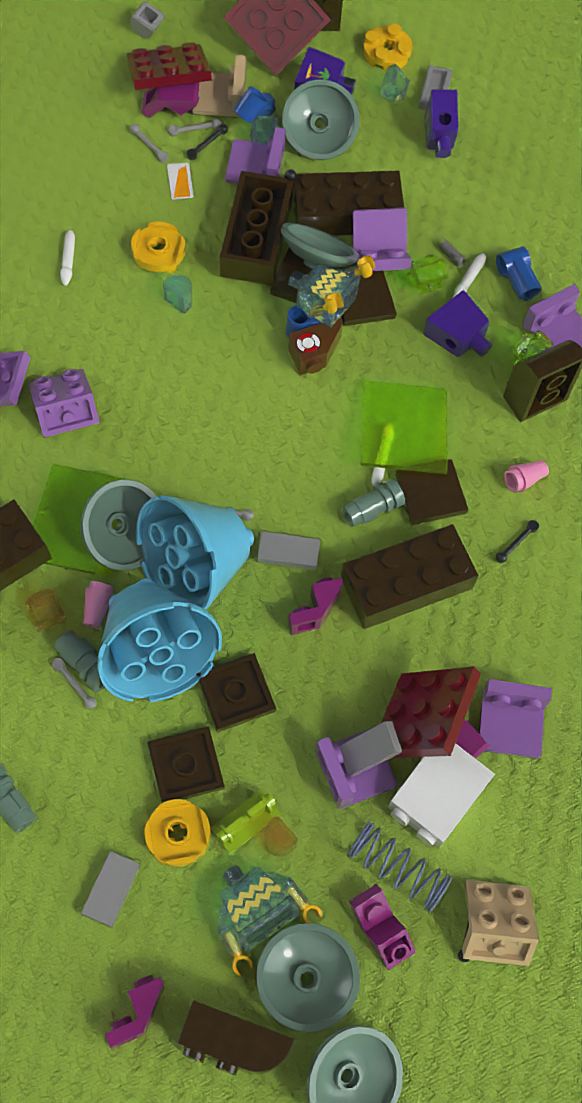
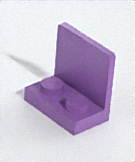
[225,127,286,185]
[353,207,412,271]
[523,284,582,351]
[28,369,100,437]
[479,679,552,759]
[315,729,397,810]

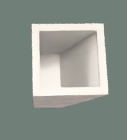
[388,743,495,848]

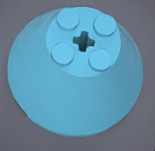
[136,495,254,610]
[97,578,222,702]

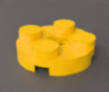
[363,23,413,71]
[131,221,186,273]
[145,799,211,867]

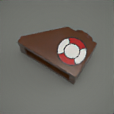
[288,318,343,375]

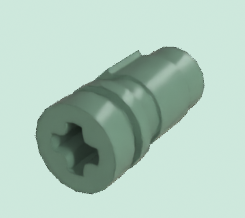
[341,479,405,527]
[54,631,105,692]
[0,763,37,833]

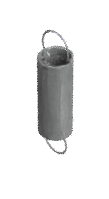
[436,238,470,269]

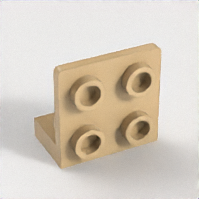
[192,55,246,117]
[462,880,539,966]

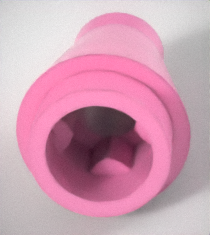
[504,460,549,492]
[82,581,114,629]

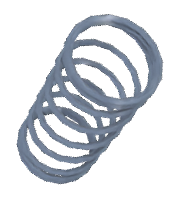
[347,821,452,913]

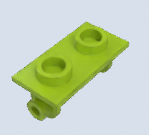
[210,789,282,854]

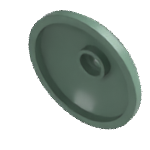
[282,79,360,160]
[281,222,359,269]
[81,480,157,570]
[256,923,360,1032]
[306,1025,403,1103]

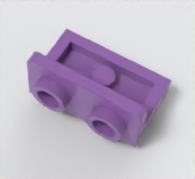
[0,351,31,407]

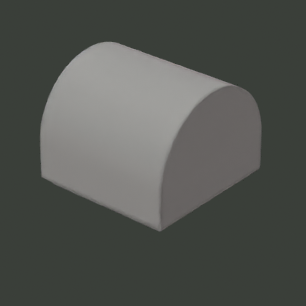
[130,0,165,38]

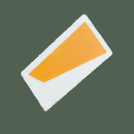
[167,163,194,200]

